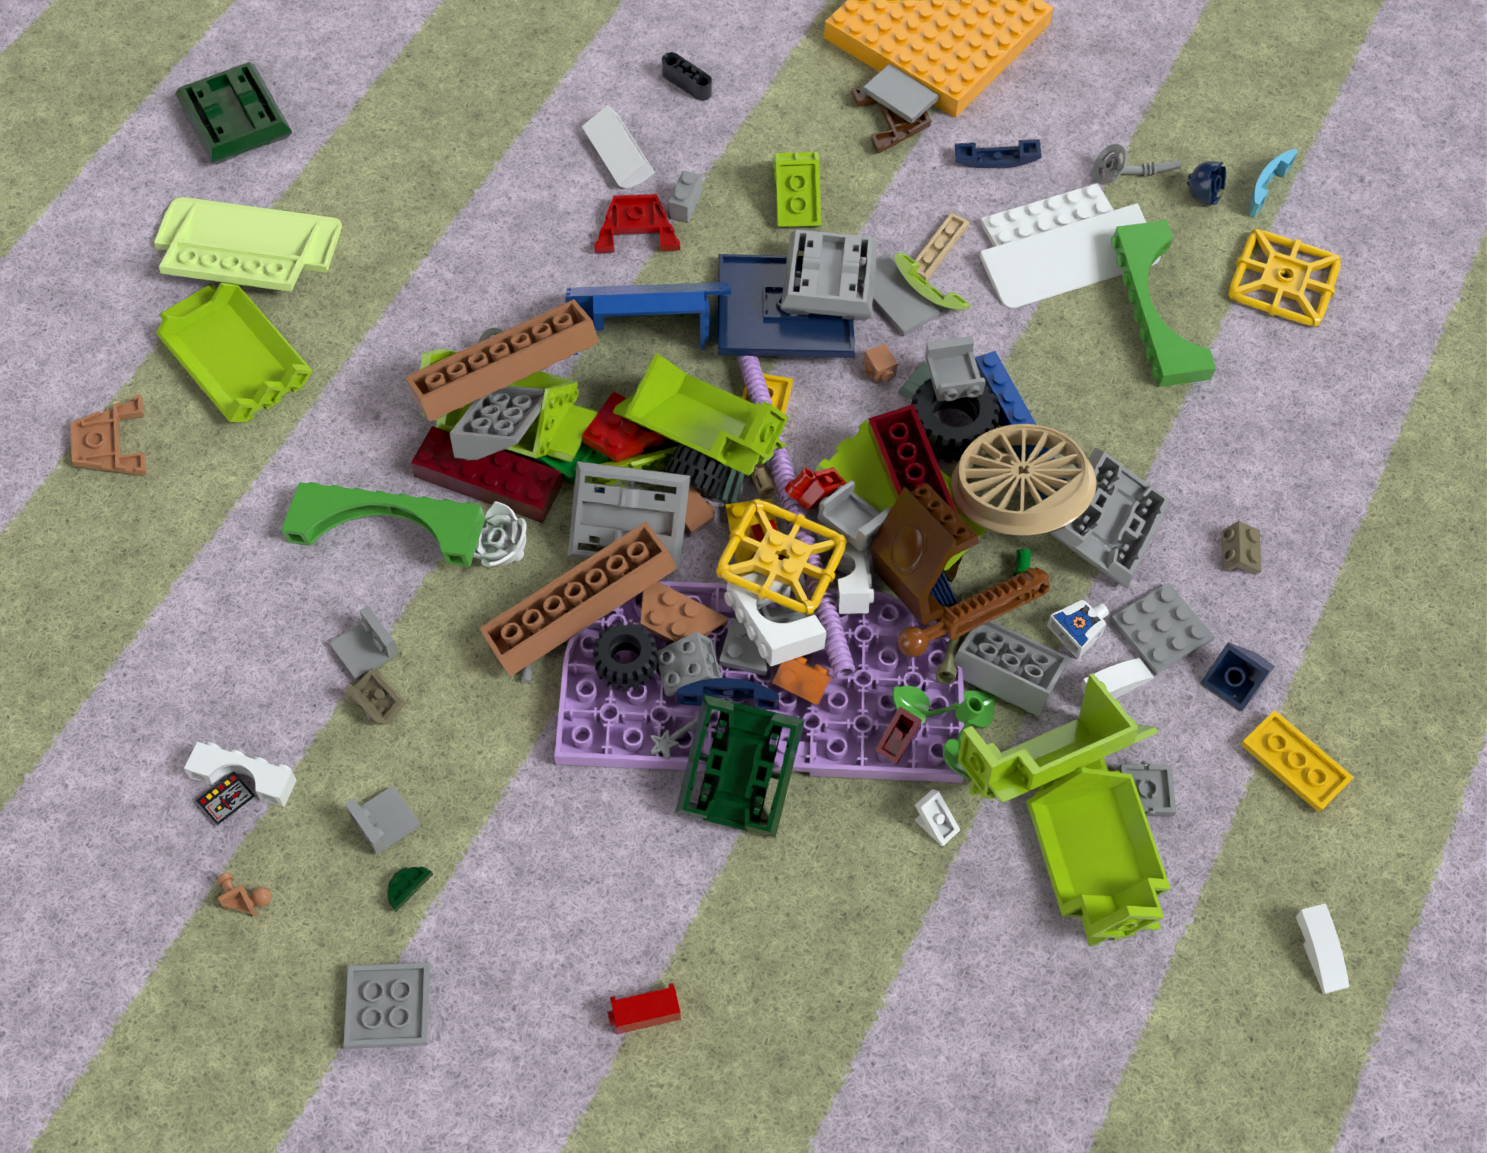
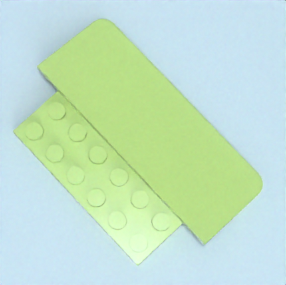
[154,197,342,292]

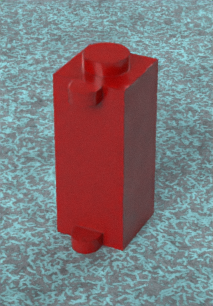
[607,983,681,1034]

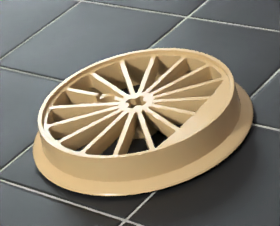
[951,424,1096,535]

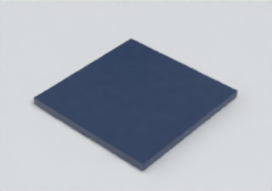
[718,254,855,358]

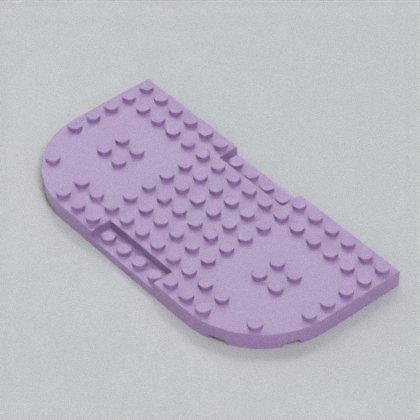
[555,581,964,783]

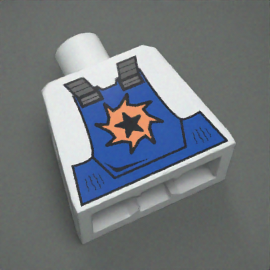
[1047,600,1109,659]

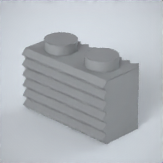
[669,171,702,223]

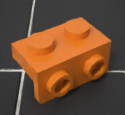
[772,656,834,705]

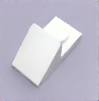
[915,789,960,846]

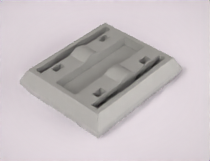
[781,229,878,321]
[1050,448,1170,588]
[567,462,690,571]

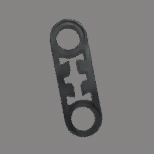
[662,52,712,101]

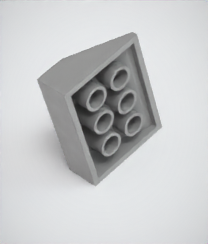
[450,386,545,460]
[954,620,1070,717]

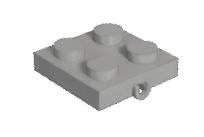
[1119,761,1176,817]

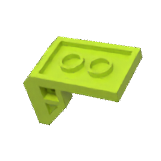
[772,152,821,228]

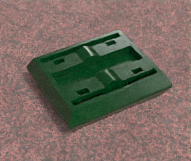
[175,62,292,165]
[675,694,805,838]

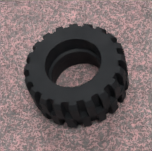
[911,378,1000,463]

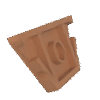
[640,582,728,644]

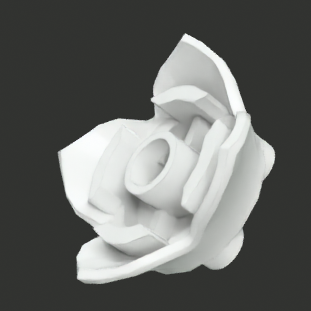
[473,501,527,567]

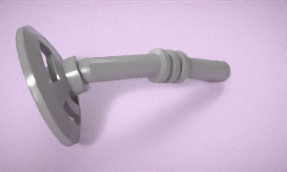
[1093,144,1181,185]

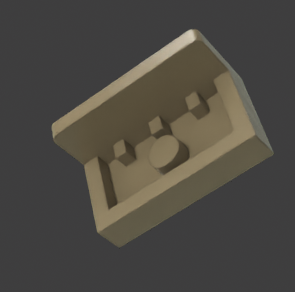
[1222,521,1261,575]
[345,668,407,725]

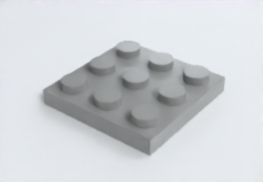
[1111,583,1215,675]
[344,963,431,1049]

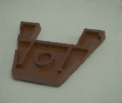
[852,87,931,154]

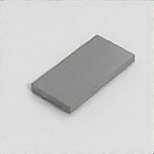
[857,253,940,336]

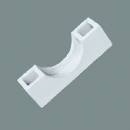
[832,542,874,614]
[184,742,297,807]

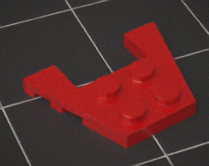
[594,194,680,253]
[582,391,668,462]

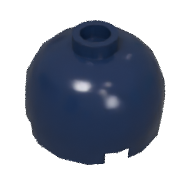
[1187,161,1226,205]

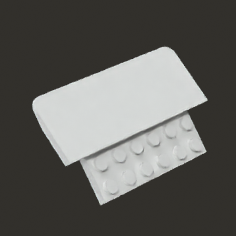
[980,183,1161,308]

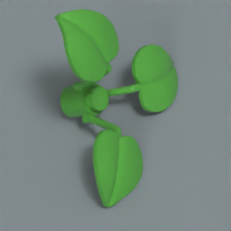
[892,686,997,780]

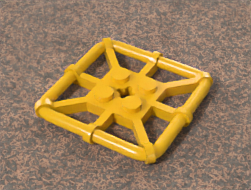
[1228,228,1342,327]
[716,499,847,616]

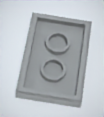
[863,64,939,124]

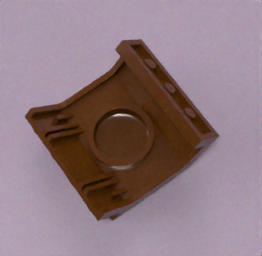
[870,484,979,626]

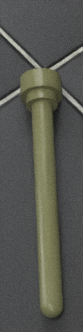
[935,593,968,685]

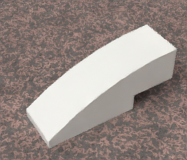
[1080,658,1154,699]
[1296,904,1349,994]

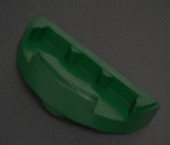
[387,866,433,913]

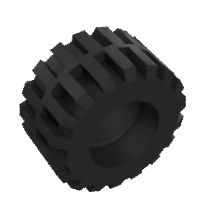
[664,446,730,499]
[593,622,657,692]

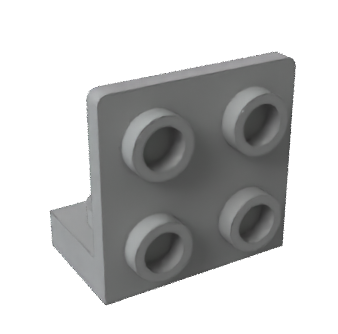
[330,606,398,680]
[657,632,722,697]
[345,786,420,855]

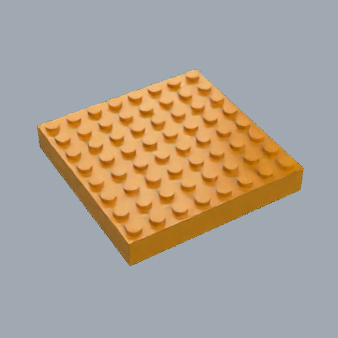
[824,0,1054,118]

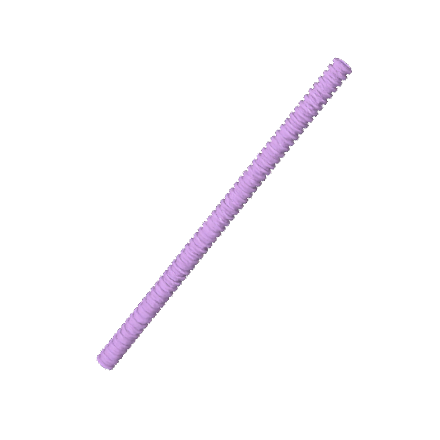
[737,356,855,678]

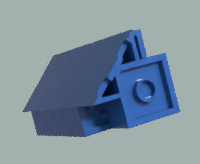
[565,282,731,355]

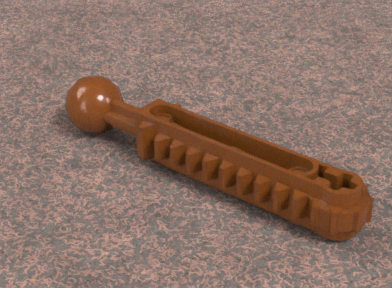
[897,567,1050,658]

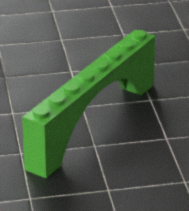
[1111,220,1216,387]
[281,482,485,567]

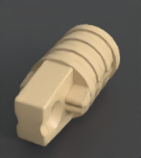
[751,462,778,499]

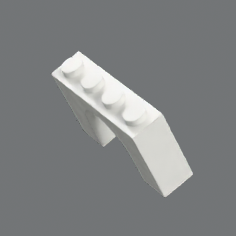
[724,572,827,666]

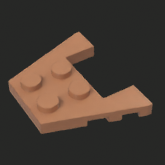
[71,395,147,476]

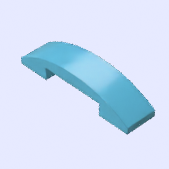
[1249,149,1298,218]

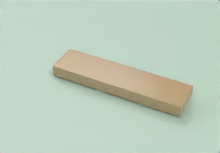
[914,212,970,281]

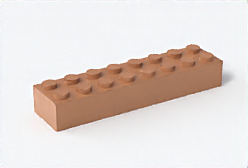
[405,299,599,422]
[479,521,678,677]

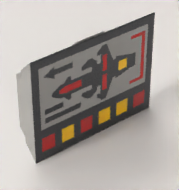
[196,772,255,826]

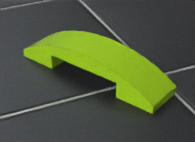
[894,252,971,310]

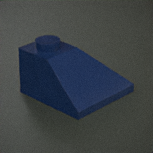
[1200,642,1275,711]

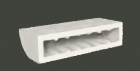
[582,105,655,188]

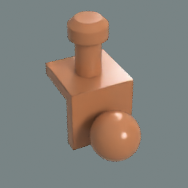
[217,873,272,917]

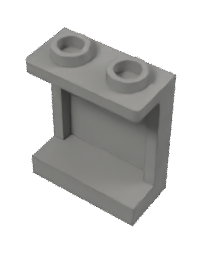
[925,336,986,401]
[817,480,891,552]

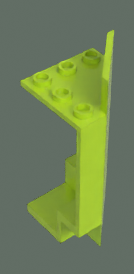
[420,348,599,462]
[613,353,789,476]
[958,673,1159,803]
[1026,758,1171,947]

